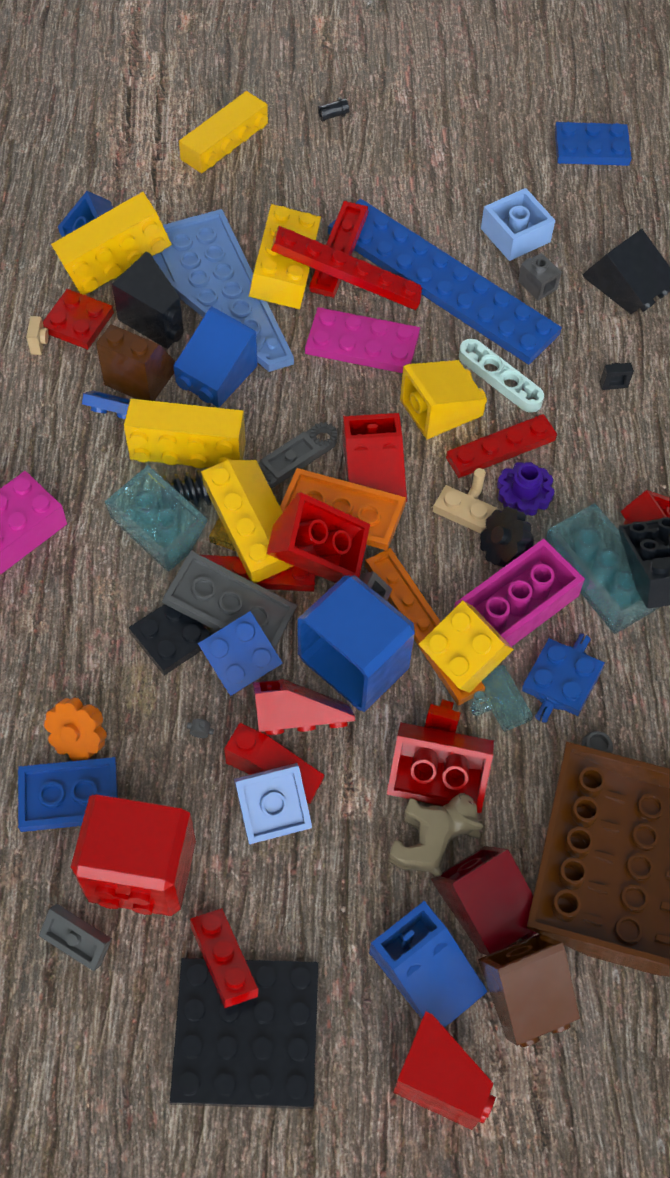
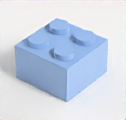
[481,188,555,261]

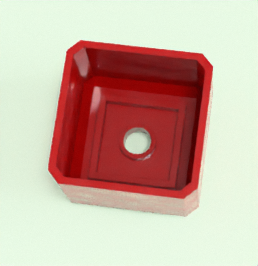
[70,794,196,916]

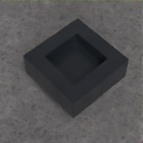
[600,363,634,390]

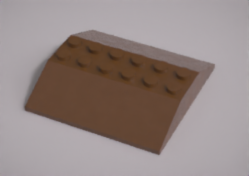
[526,742,670,977]

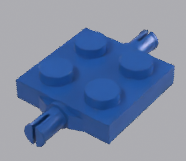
[522,634,605,723]

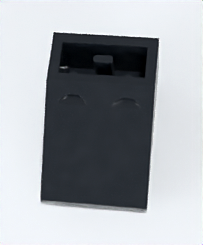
[618,517,670,609]

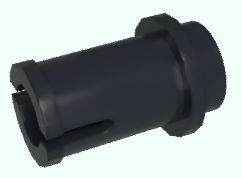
[318,98,349,122]

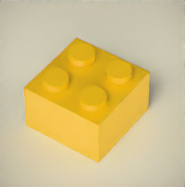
[419,600,514,693]

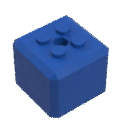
[298,575,415,712]

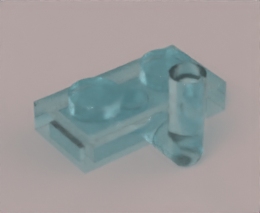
[471,665,533,732]

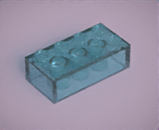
[545,503,660,634]

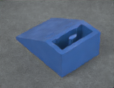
[369,901,488,1028]

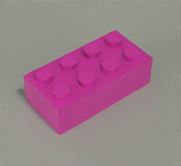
[0,471,67,575]
[454,539,585,647]

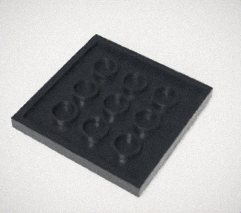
[170,958,318,1109]

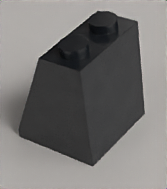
[582,229,670,314]
[112,252,184,349]

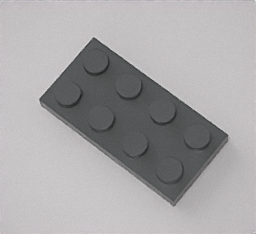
[162,551,297,649]

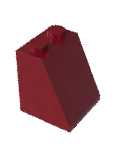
[431,846,536,955]

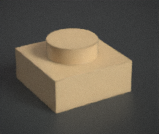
[26,316,49,355]

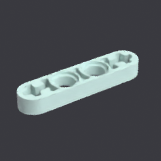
[459,339,544,413]

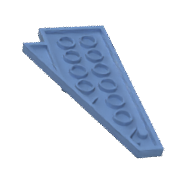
[152,209,294,372]

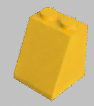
[400,360,487,440]

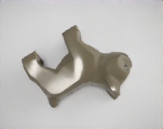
[389,793,483,876]

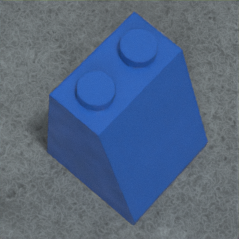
[174,306,258,408]

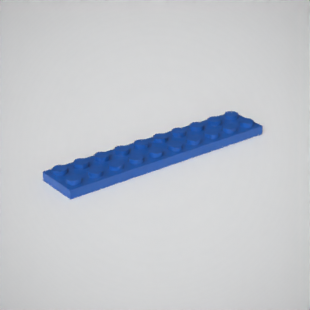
[328,198,562,365]

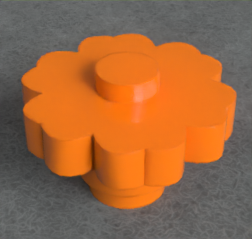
[44,697,107,761]

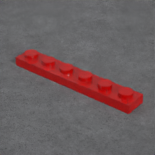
[271,226,422,310]

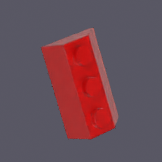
[266,492,370,583]
[386,722,494,813]

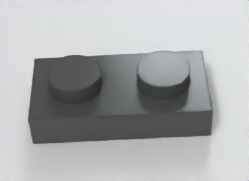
[39,904,112,971]

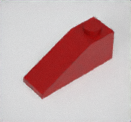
[224,722,325,804]

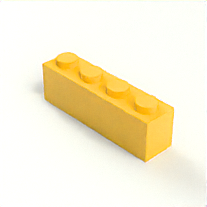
[179,91,268,174]

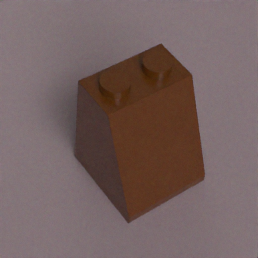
[96,324,176,401]
[478,934,580,1047]

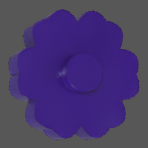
[497,462,555,516]

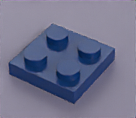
[198,611,283,696]

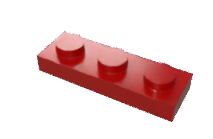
[190,908,258,1008]

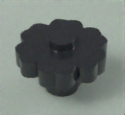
[480,506,534,567]

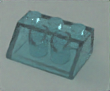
[104,465,208,572]

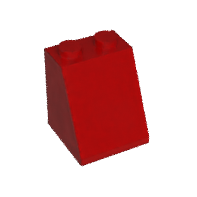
[393,1011,496,1130]

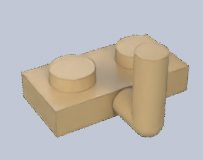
[432,468,497,534]

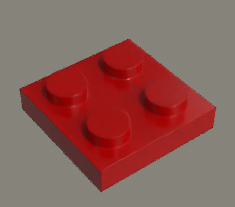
[43,289,114,350]

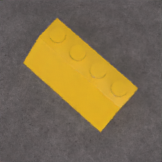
[201,460,293,583]

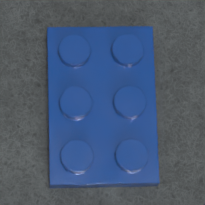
[554,122,631,166]
[18,757,118,832]

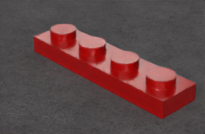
[309,201,369,298]
[446,414,557,478]
[201,555,315,592]

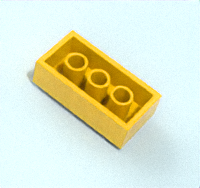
[51,192,172,295]
[249,204,321,310]
[124,399,246,468]

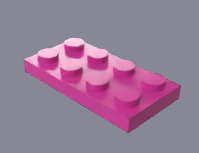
[305,307,420,373]

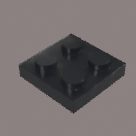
[128,604,211,676]

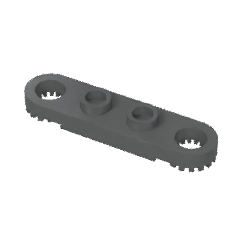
[258,422,337,489]

